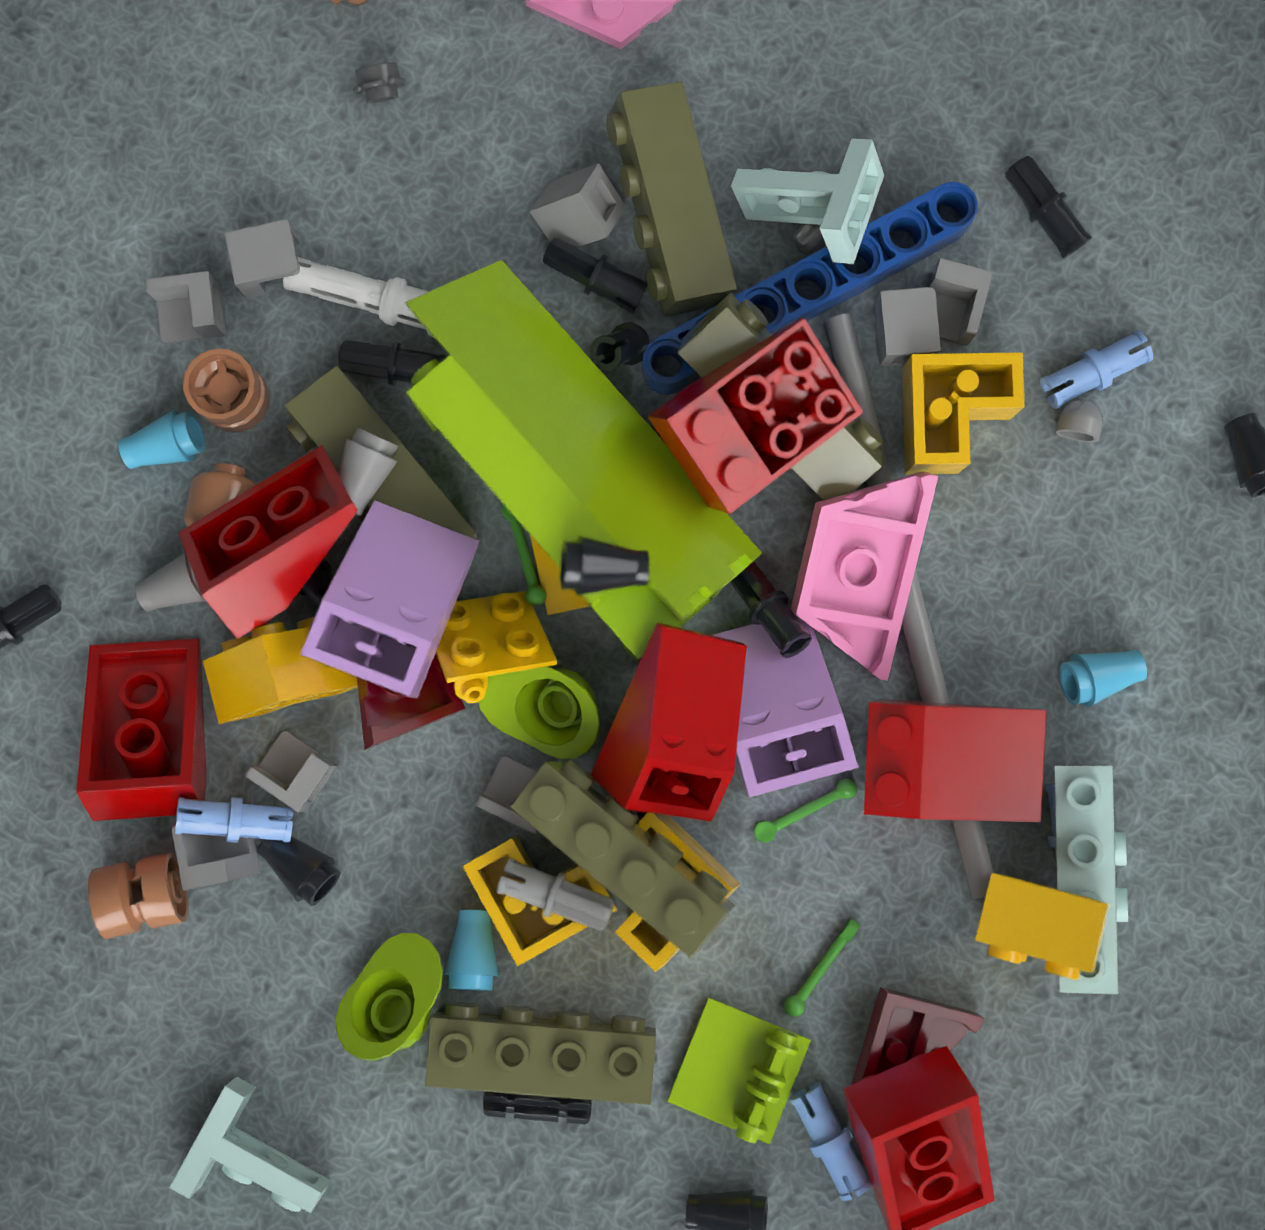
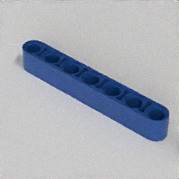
[642,182,978,395]

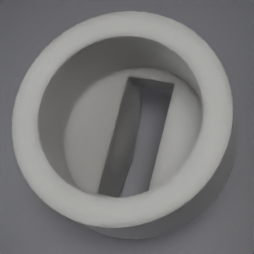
[1056,400,1103,443]

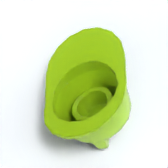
[478,666,600,759]
[335,933,443,1061]

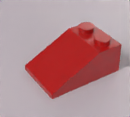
[178,445,358,639]
[76,638,206,821]
[864,699,1047,822]
[843,1045,995,1230]

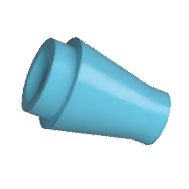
[118,409,206,469]
[1059,649,1147,707]
[444,910,499,991]

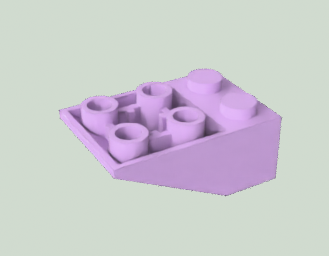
[301,500,480,699]
[713,613,858,798]

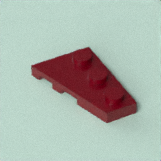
[357,653,465,750]

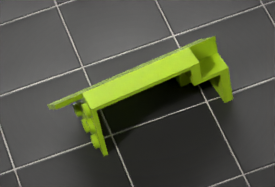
[405,260,762,665]

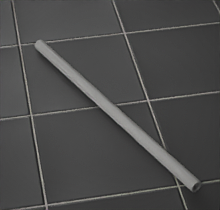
[825,314,994,899]

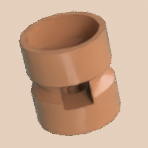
[183,348,270,433]
[88,852,189,939]

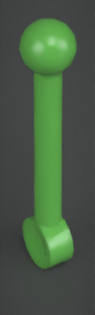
[501,504,547,606]
[754,778,858,843]
[784,918,860,1017]

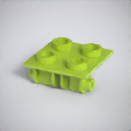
[667,997,811,1144]

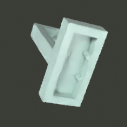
[731,139,884,264]
[169,1077,330,1213]

